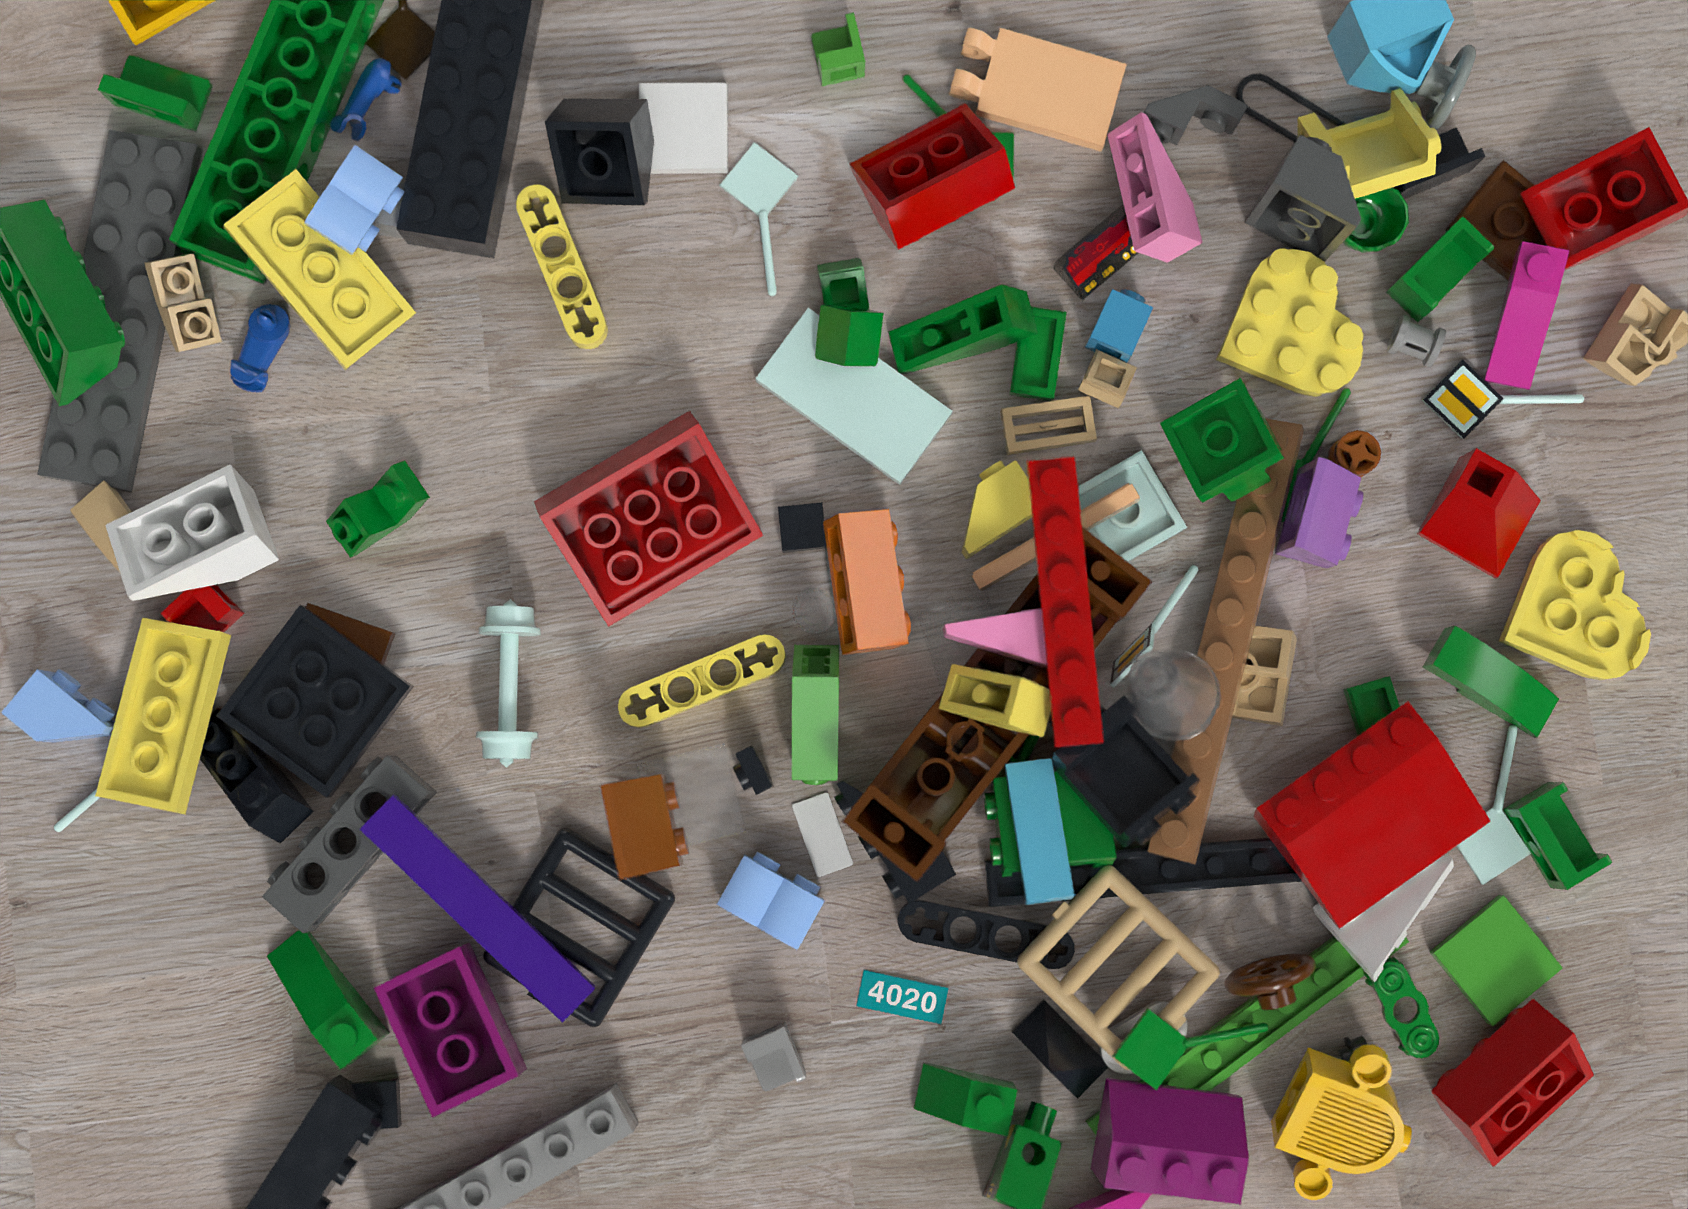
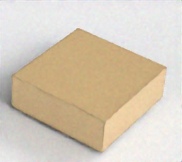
[1078,349,1137,408]

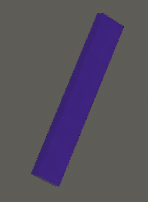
[359,794,596,1023]

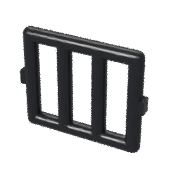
[483,828,675,1027]

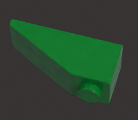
[888,284,1038,374]
[267,930,390,1070]

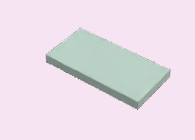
[755,308,953,485]

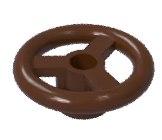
[1224,953,1316,1010]

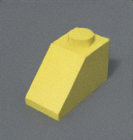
[962,460,1032,560]
[939,664,1051,737]

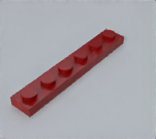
[1027,456,1104,747]

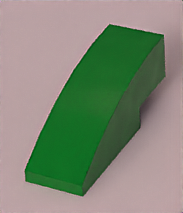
[1422,625,1559,738]

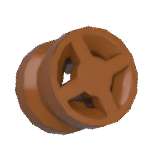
[1327,430,1381,477]

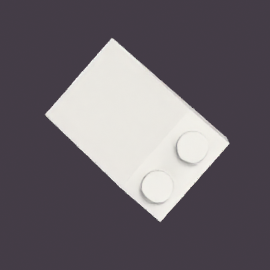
[105,464,279,601]

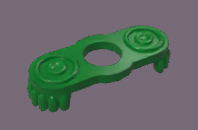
[1364,956,1440,1058]

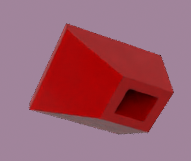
[1417,448,1541,579]

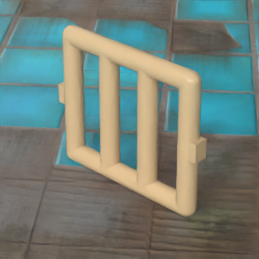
[1017,865,1220,1070]

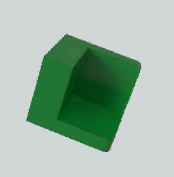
[815,305,884,366]

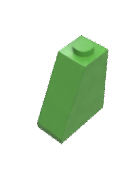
[792,645,839,785]

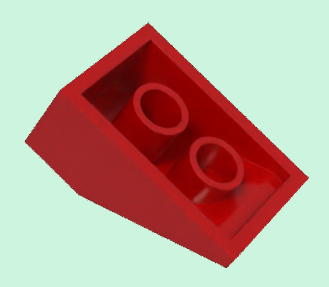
[1520,127,1688,271]

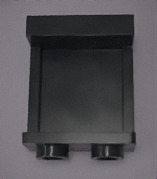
[1052,695,1200,848]

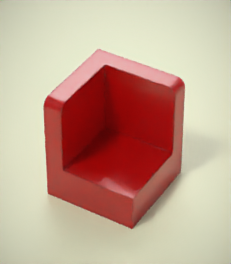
[161,584,245,632]

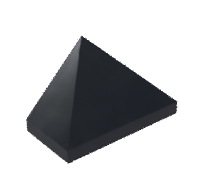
[1011,999,1108,1099]

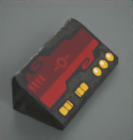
[1053,204,1139,301]

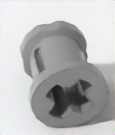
[1387,314,1446,368]

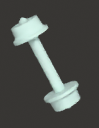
[476,599,541,768]

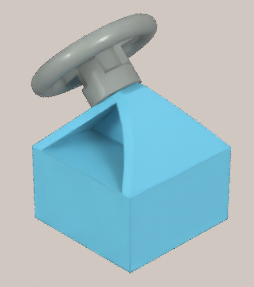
[1327,0,1476,130]

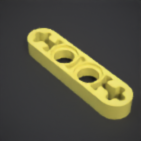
[516,184,608,349]
[618,634,786,728]

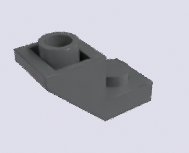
[1144,85,1248,146]

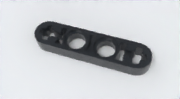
[897,900,1075,969]

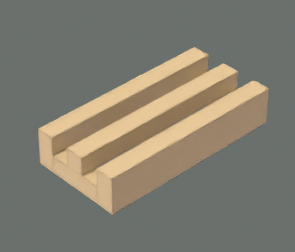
[1000,396,1097,455]

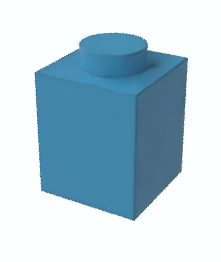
[1085,289,1153,363]

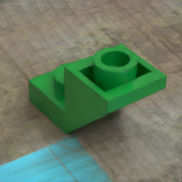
[326,460,430,558]

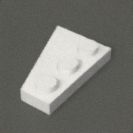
[1313,853,1454,982]

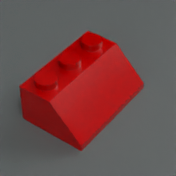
[849,103,1015,250]
[1431,998,1594,1167]

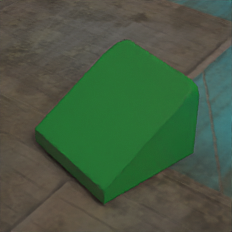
[817,258,870,309]

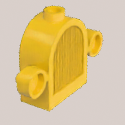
[1271,1045,1412,1200]

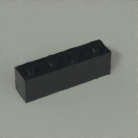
[246,1074,384,1209]

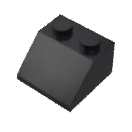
[545,98,654,206]

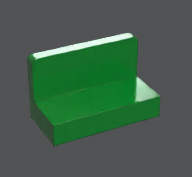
[98,55,213,132]

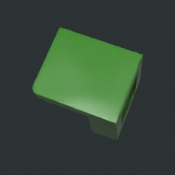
[812,12,865,86]

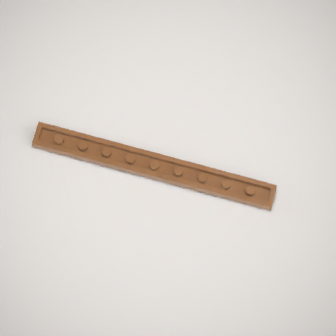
[1148,418,1304,864]

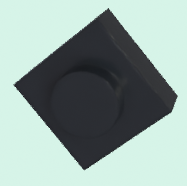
[732,745,774,795]

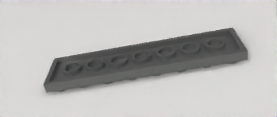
[37,130,202,492]

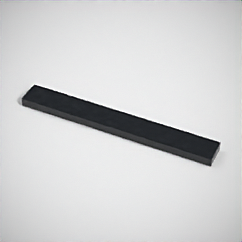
[984,837,1302,907]

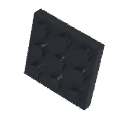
[216,605,414,798]

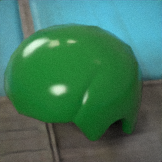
[1343,188,1409,253]

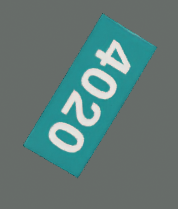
[856,970,949,1024]

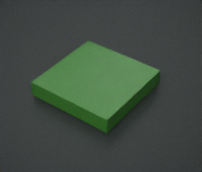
[1429,895,1563,1026]

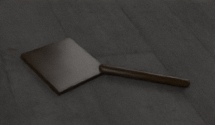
[365,0,435,81]

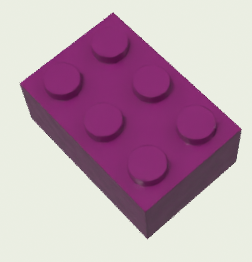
[374,943,527,1118]

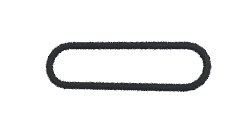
[1236,74,1347,142]

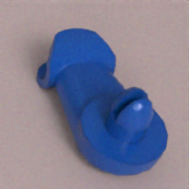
[330,58,402,142]
[230,304,290,393]

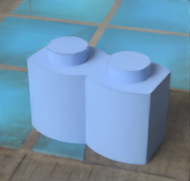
[304,145,405,255]
[717,851,825,950]

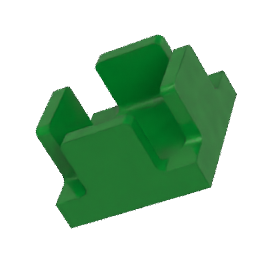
[1160,378,1284,503]

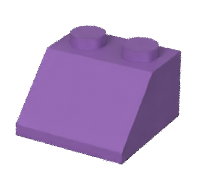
[1275,457,1363,569]

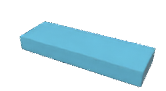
[1005,758,1074,905]

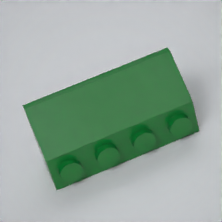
[0,199,125,407]

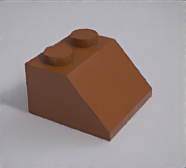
[600,774,689,880]

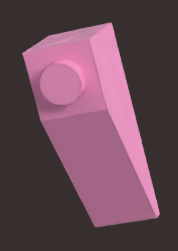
[1107,112,1203,263]
[942,609,1047,668]

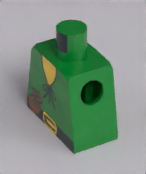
[982,1101,1062,1209]

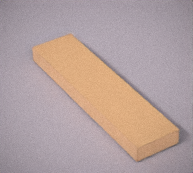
[972,483,1140,591]

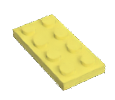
[224,169,416,370]
[95,618,231,814]

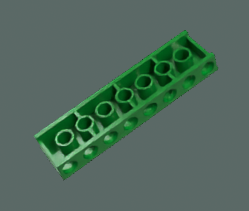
[169,0,384,285]

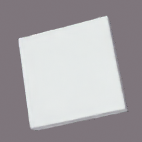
[639,83,728,174]

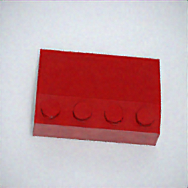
[534,410,764,627]
[1253,701,1491,929]

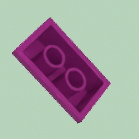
[1090,1077,1249,1205]

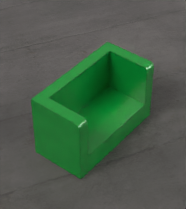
[1386,216,1494,323]
[1503,782,1613,890]

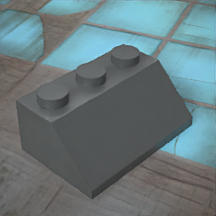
[1245,134,1361,262]

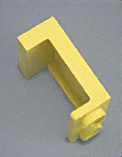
[1298,88,1441,199]

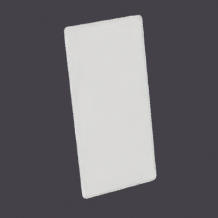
[792,792,853,877]

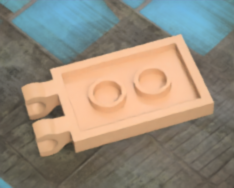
[949,28,1127,152]

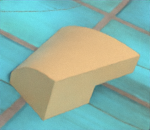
[1583,284,1688,386]
[1232,626,1297,726]

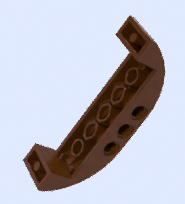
[842,527,1153,881]

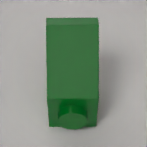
[913,1062,1018,1137]

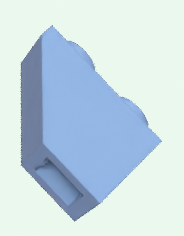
[1,669,116,743]

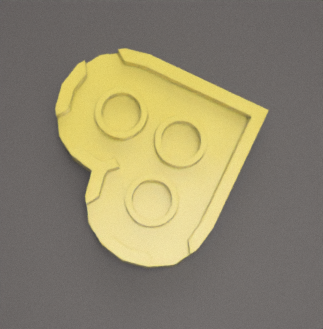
[1216,248,1363,397]
[1499,530,1651,680]

